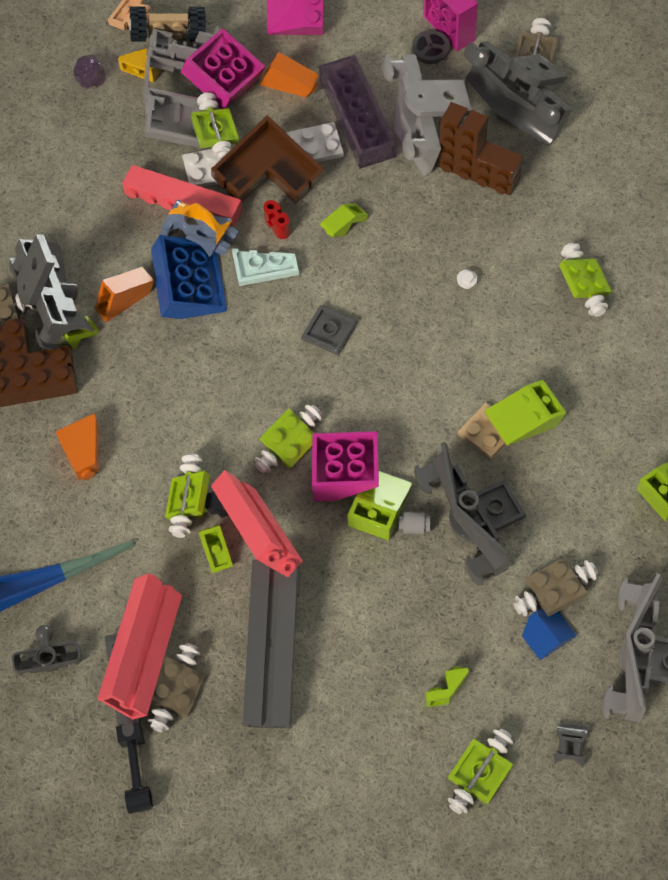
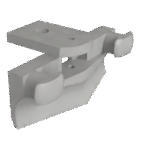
[382,53,472,176]
[602,573,668,723]

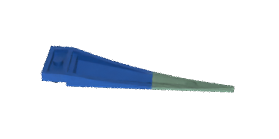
[0,541,136,612]

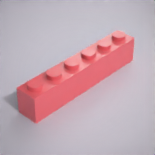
[122,165,242,228]

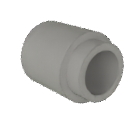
[399,512,430,534]

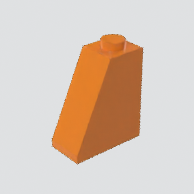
[259,52,319,98]
[94,267,154,322]
[55,413,99,481]

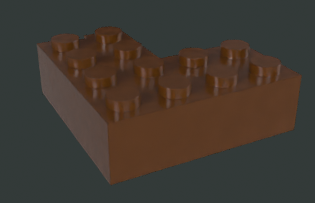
[439,102,523,196]
[211,115,324,203]
[0,318,78,407]

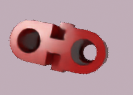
[263,200,290,239]

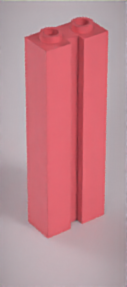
[211,470,303,577]
[97,573,182,720]

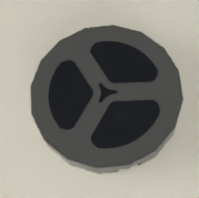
[412,30,450,64]

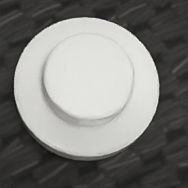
[457,269,477,289]

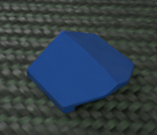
[522,609,577,661]

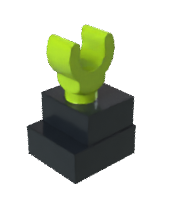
[193,491,229,518]

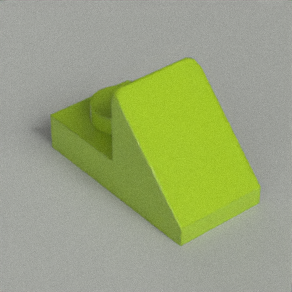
[62,316,99,350]
[198,524,233,573]

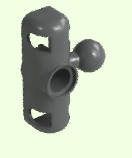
[12,625,82,676]

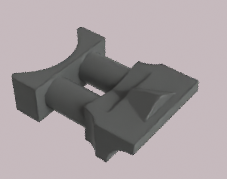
[554,723,587,768]

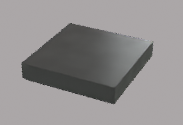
[301,305,357,356]

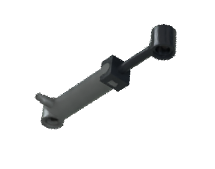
[105,634,153,814]

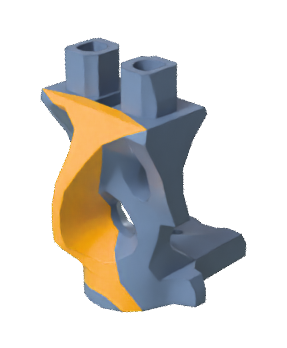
[159,199,239,257]

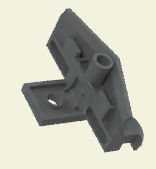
[464,41,573,146]
[9,234,94,350]
[414,442,526,586]

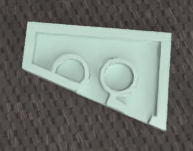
[232,248,299,286]

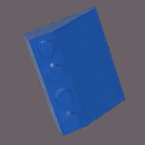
[151,235,227,319]

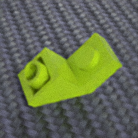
[320,203,368,237]
[425,666,469,708]

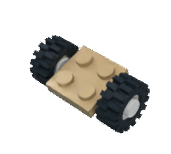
[129,6,206,42]

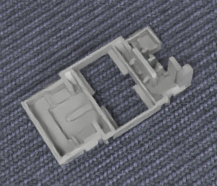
[143,26,219,149]

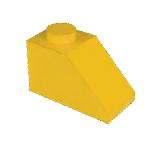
[118,48,162,82]

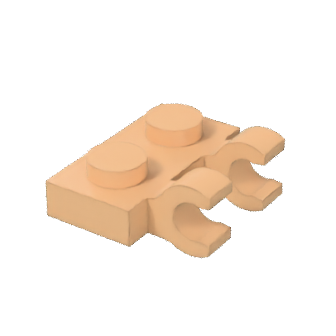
[108,0,152,31]

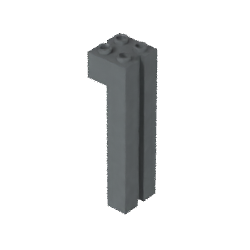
[243,560,300,729]

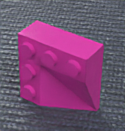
[267,0,324,35]
[423,0,478,51]
[181,28,266,109]
[312,431,379,502]

